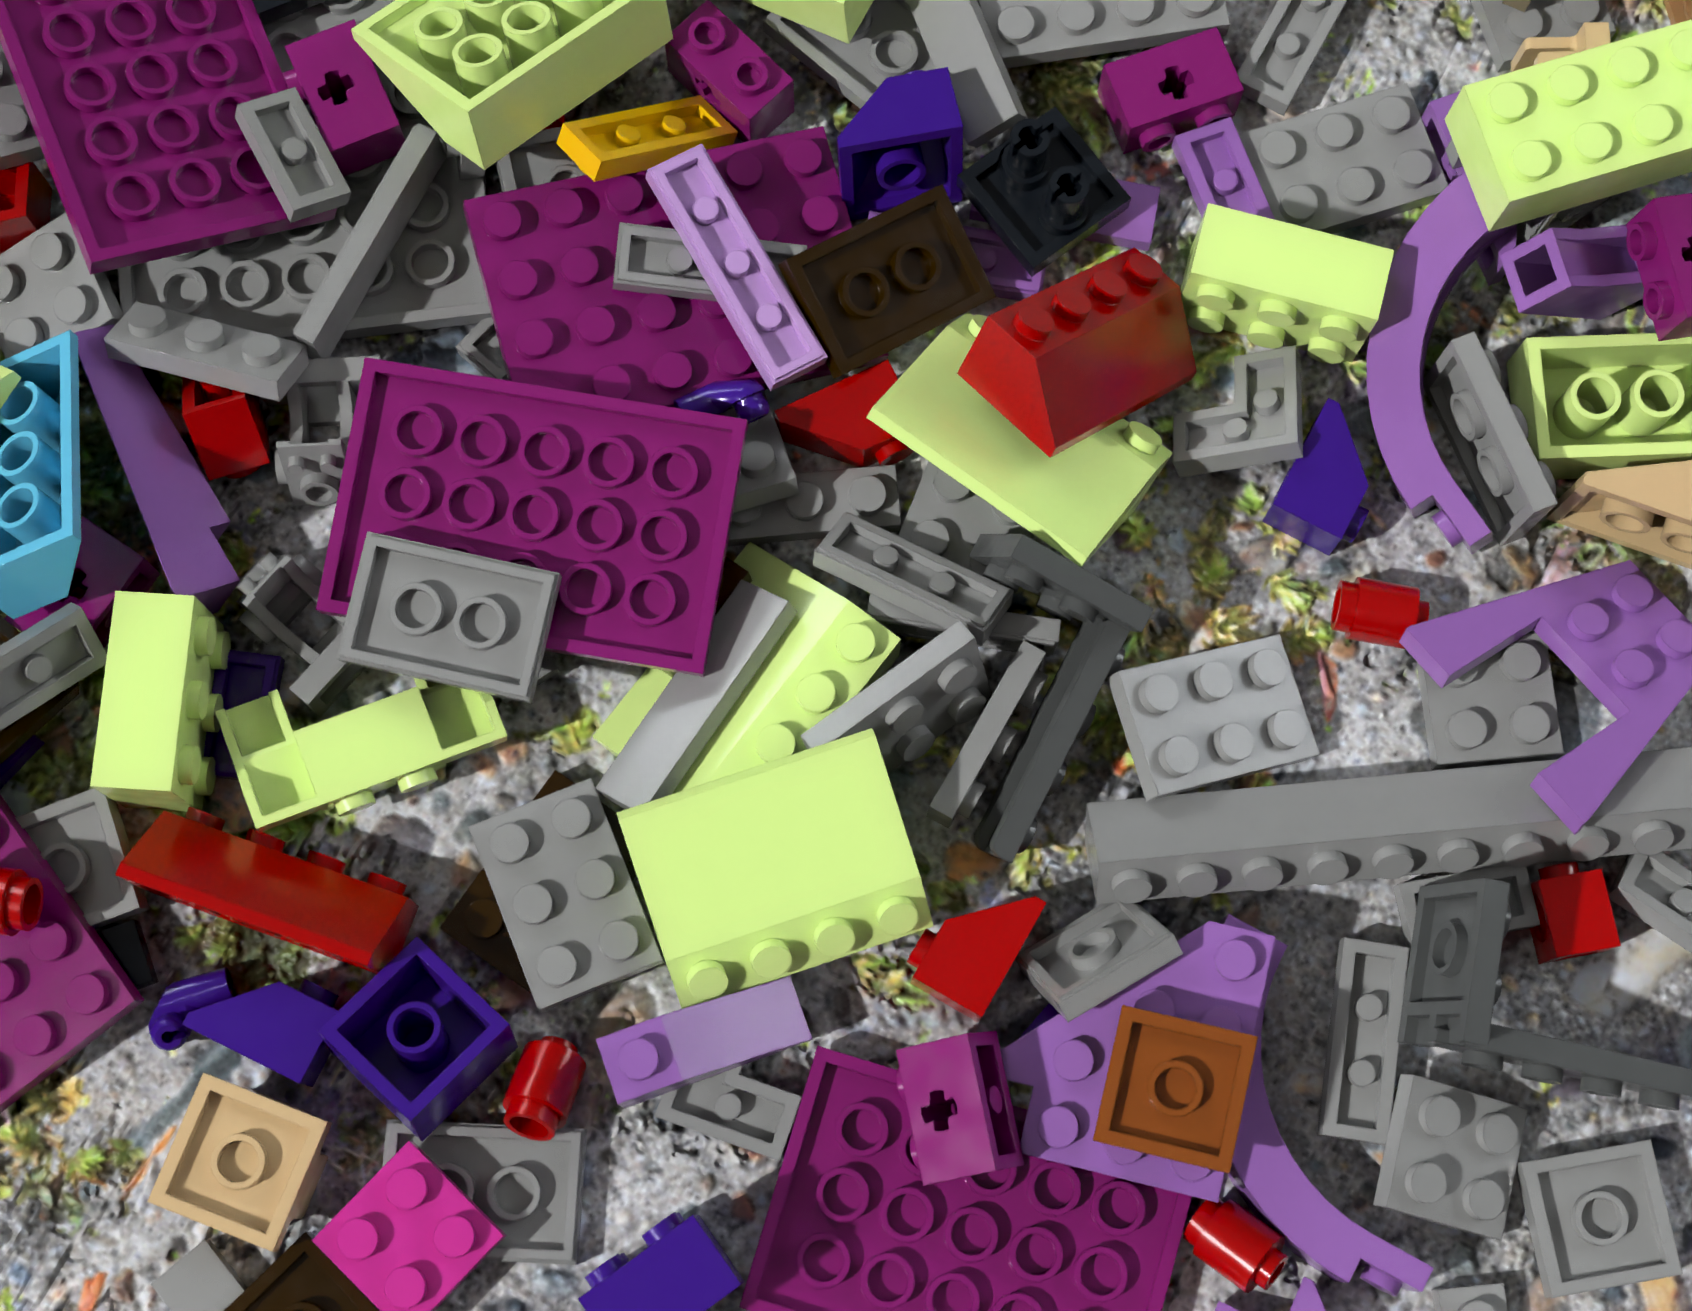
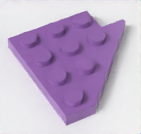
[1001,921,1276,1203]

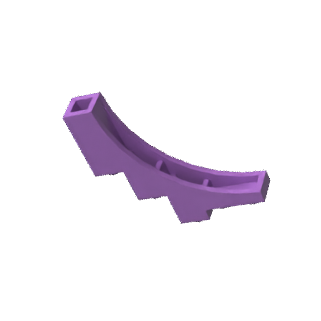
[1499,225,1644,320]

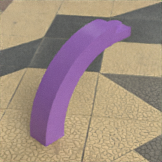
[1366,171,1517,555]
[1218,914,1434,1297]

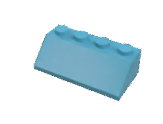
[0,330,81,619]

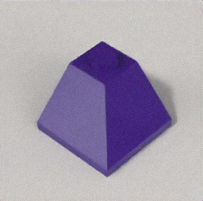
[837,67,963,221]

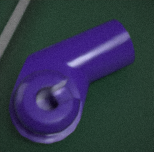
[674,379,770,424]
[148,967,235,1051]

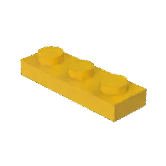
[556,95,738,182]

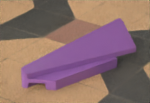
[75,324,240,614]

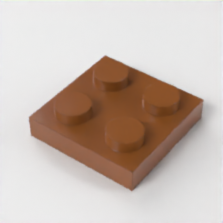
[1093,1005,1258,1174]

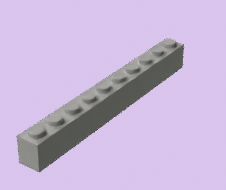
[1085,747,1692,905]

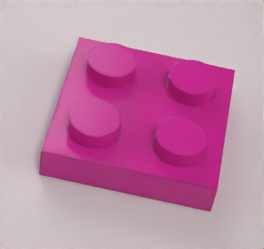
[312,1141,507,1311]

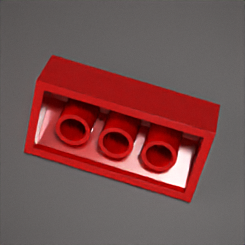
[957,247,1197,458]
[115,807,419,974]

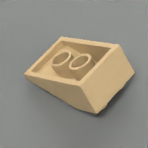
[1546,460,1692,569]

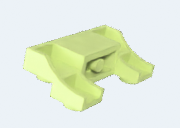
[215,678,508,833]

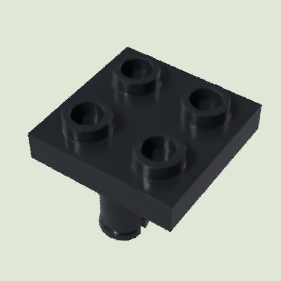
[956,107,1131,277]

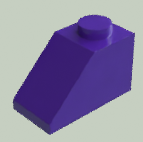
[1262,398,1369,556]
[182,978,339,1087]

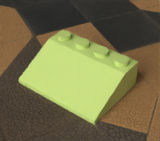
[351,0,673,170]
[866,312,1173,567]
[592,541,901,794]
[617,728,934,1009]

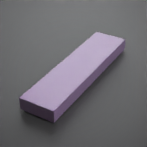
[645,143,828,392]

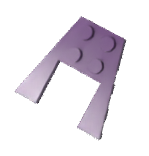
[1399,560,1692,835]

